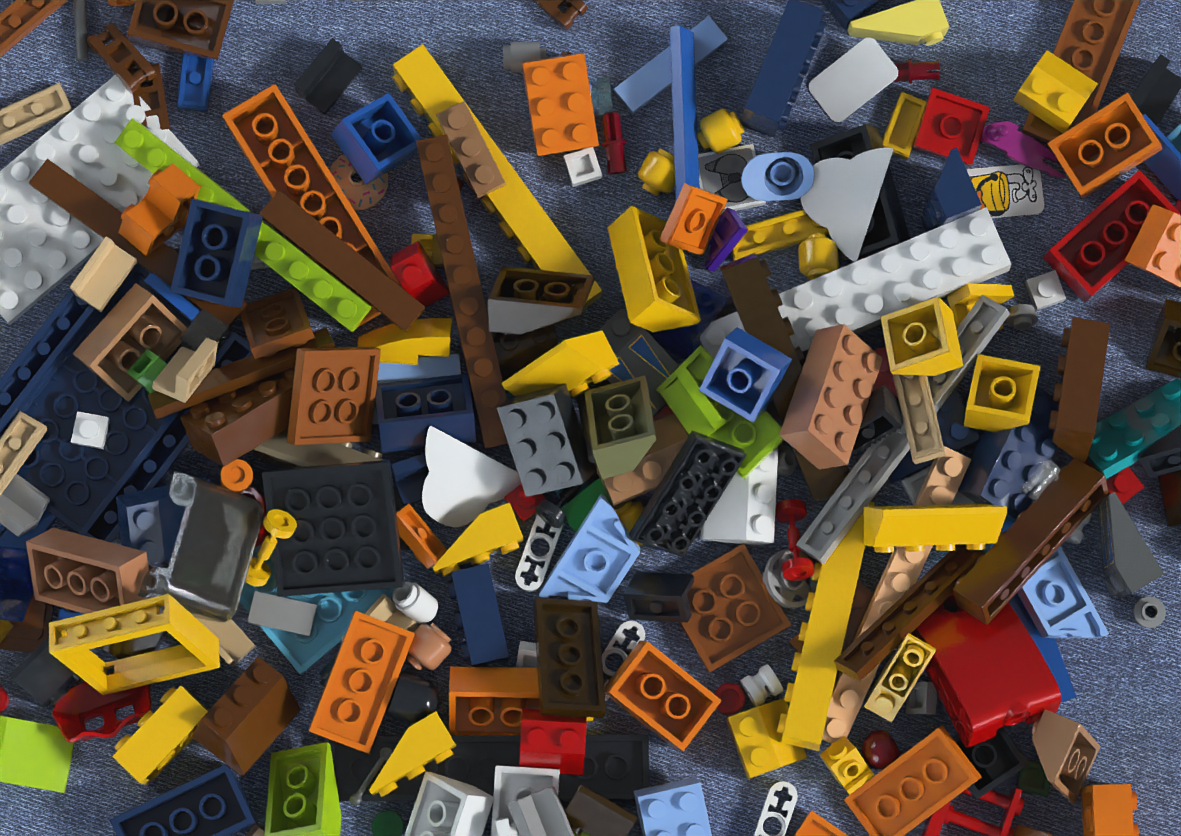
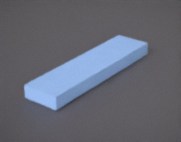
[613,16,728,115]

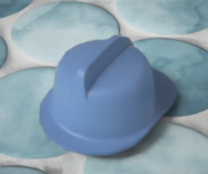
[741,152,814,201]

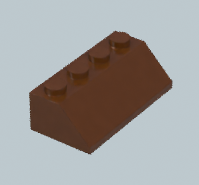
[1048,317,1110,462]

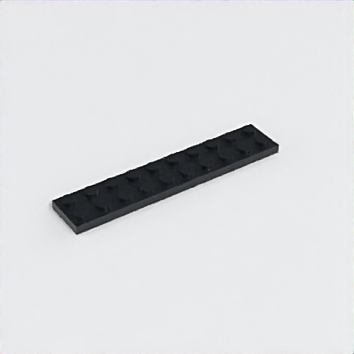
[329,735,649,801]

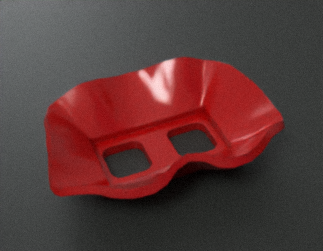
[52,672,152,743]

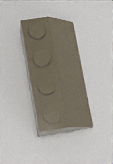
[252,428,382,468]

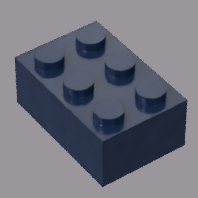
[170,199,263,307]

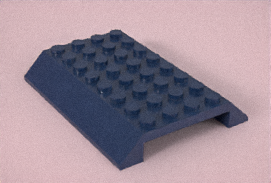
[0,263,253,543]

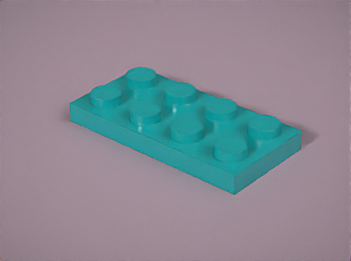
[1086,378,1181,479]

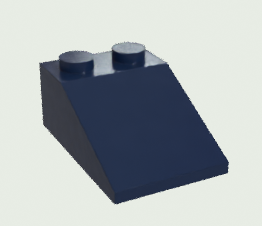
[888,389,980,484]
[116,477,216,564]

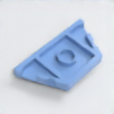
[538,494,640,603]
[1017,546,1109,638]

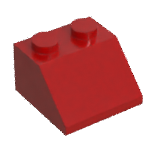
[519,708,587,775]

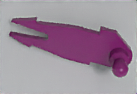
[980,121,1067,178]

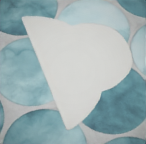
[801,148,893,262]
[422,426,521,527]

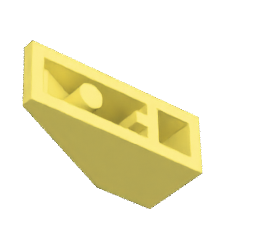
[847,0,949,45]

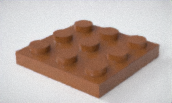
[287,347,381,445]
[679,543,791,673]

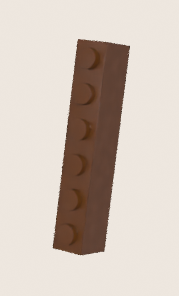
[953,458,1109,625]

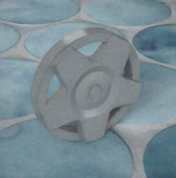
[763,549,818,608]

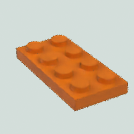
[308,610,415,754]
[844,725,982,836]

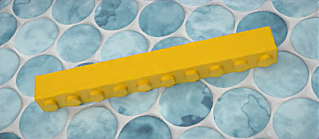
[392,44,602,318]

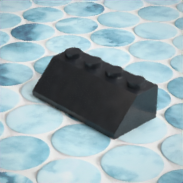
[810,124,910,262]

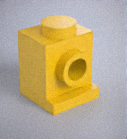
[819,736,875,795]

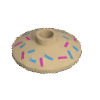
[330,154,388,210]

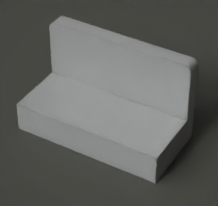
[0,473,50,537]
[508,786,574,836]

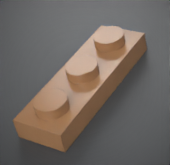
[436,101,506,199]

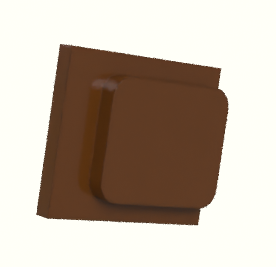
[0,592,54,653]

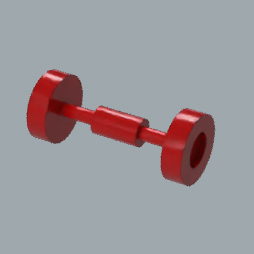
[775,499,814,581]

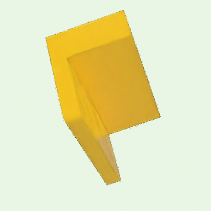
[947,283,1014,331]

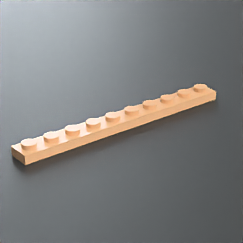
[822,446,971,744]

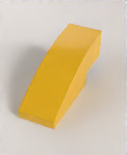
[357,318,452,365]

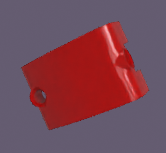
[910,592,1061,748]

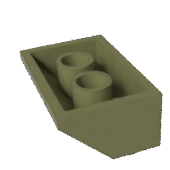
[584,375,656,479]

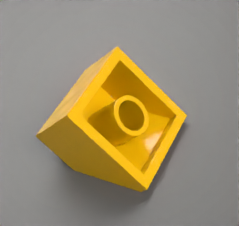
[1013,50,1098,133]
[881,296,964,376]
[964,354,1040,432]
[726,698,807,780]

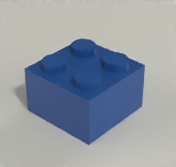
[331,93,423,185]
[699,327,792,423]

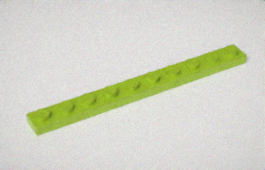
[114,118,372,332]

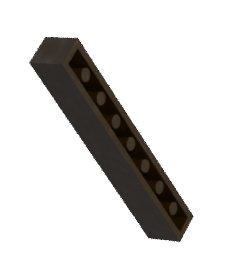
[719,253,850,503]

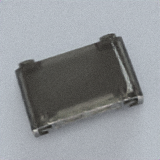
[138,472,264,622]

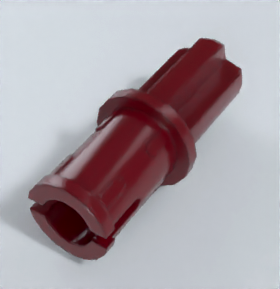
[894,59,940,84]
[602,112,627,175]

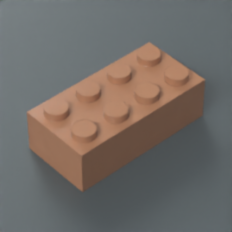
[779,324,883,469]
[26,527,153,614]

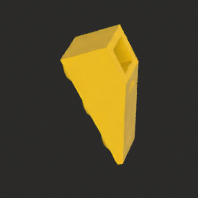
[433,502,523,577]
[864,633,936,723]
[369,711,456,797]

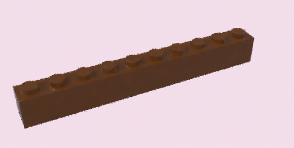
[416,134,508,449]

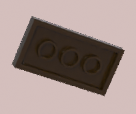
[533,598,606,718]

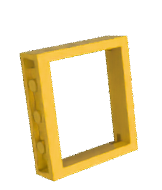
[49,594,220,695]

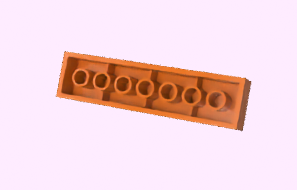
[222,84,403,328]

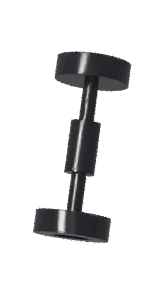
[536,463,600,528]

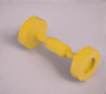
[238,509,297,586]

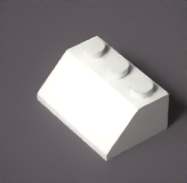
[700,449,778,546]
[404,771,494,836]

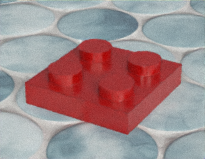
[912,88,990,167]

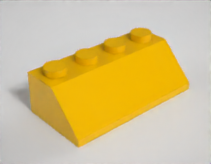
[607,206,701,332]
[864,503,1007,553]

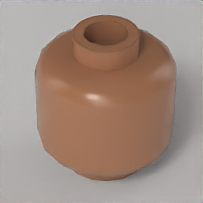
[406,623,452,671]

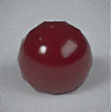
[861,730,901,770]

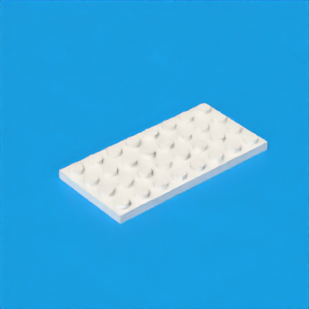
[0,75,200,325]

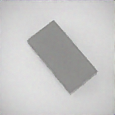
[247,591,317,637]

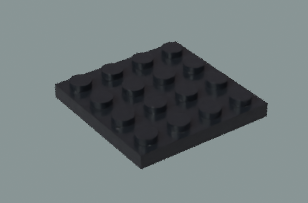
[262,460,405,597]

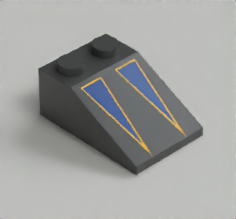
[597,308,679,418]
[1097,492,1164,600]

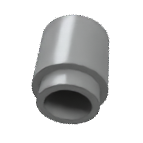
[503,41,546,73]

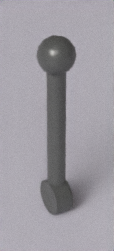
[349,747,392,806]

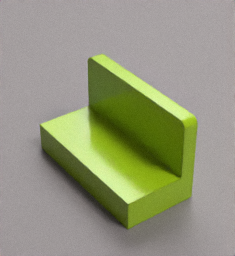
[661,367,727,436]

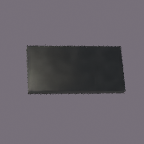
[629,430,747,557]

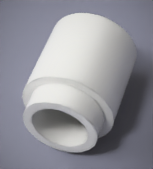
[392,581,438,625]

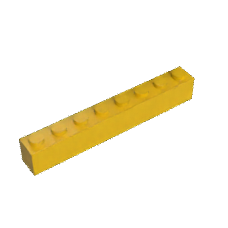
[777,502,875,751]

